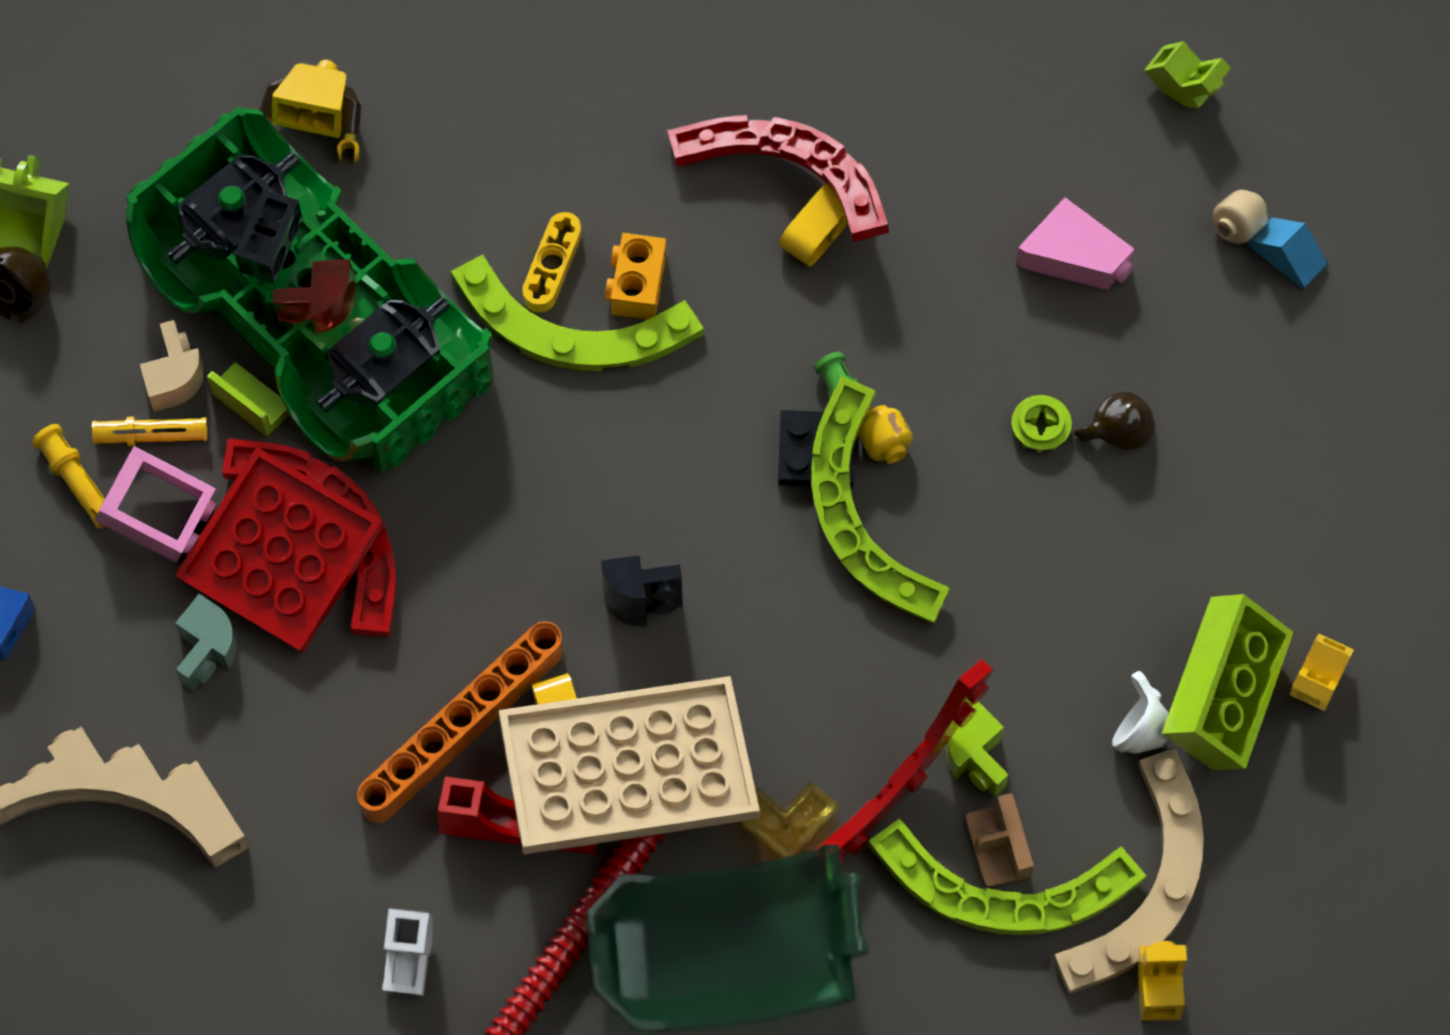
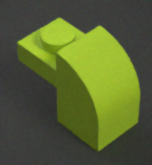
[1143,41,1231,108]
[946,702,1009,797]

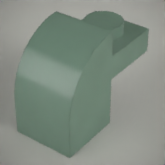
[175,594,237,691]

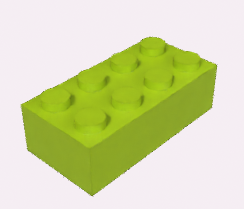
[1161,594,1294,770]

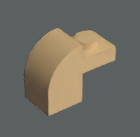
[140,320,204,413]

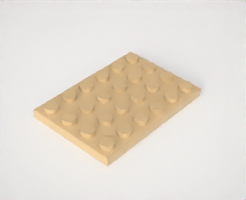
[499,676,760,855]

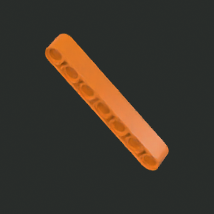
[357,621,563,823]

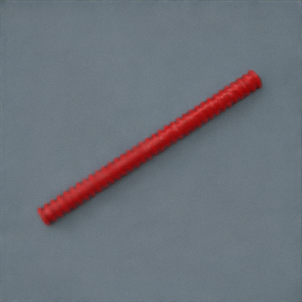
[484,832,669,1035]

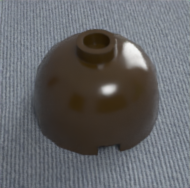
[0,246,51,322]

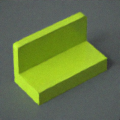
[207,362,289,437]

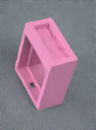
[95,446,217,563]

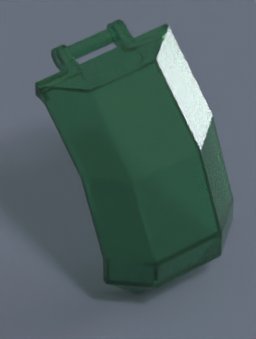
[587,844,869,1031]

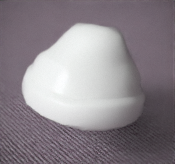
[1112,671,1169,754]

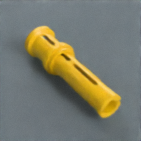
[31,424,106,529]

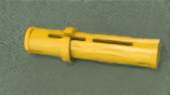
[92,416,208,447]

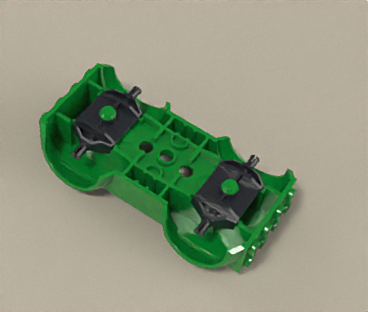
[125,106,494,475]

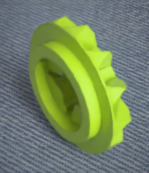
[1011,395,1072,453]

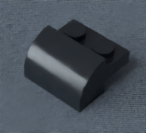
[601,555,683,626]

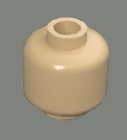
[1213,189,1268,244]

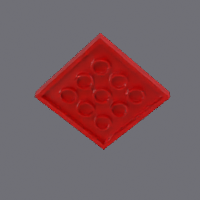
[174,447,385,654]

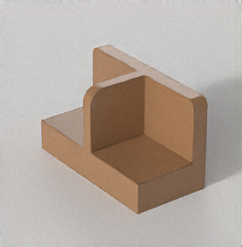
[965,793,1034,888]

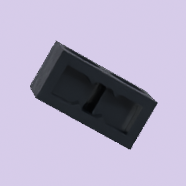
[234,188,303,284]

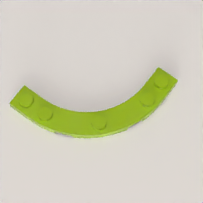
[451,254,704,371]
[811,376,950,625]
[868,818,1146,935]

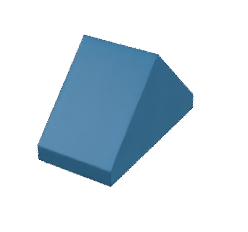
[1247,218,1328,290]

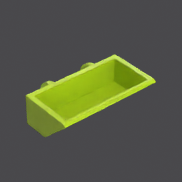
[0,155,70,268]

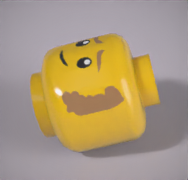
[858,405,913,464]

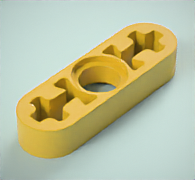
[522,212,582,312]

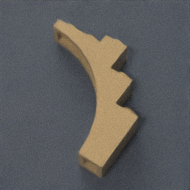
[0,727,249,868]

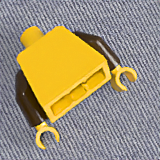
[259,60,361,163]

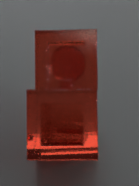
[273,259,356,333]

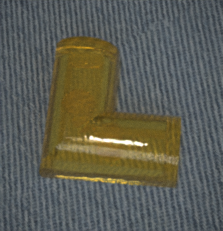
[737,781,840,865]

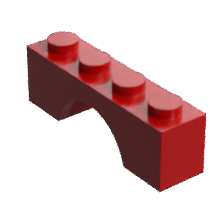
[438,777,597,855]

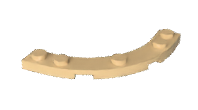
[1053,748,1204,995]

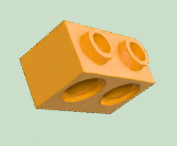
[605,233,667,320]

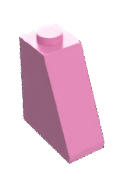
[1016,198,1134,290]

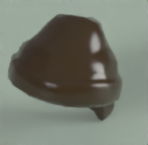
[1074,392,1155,450]

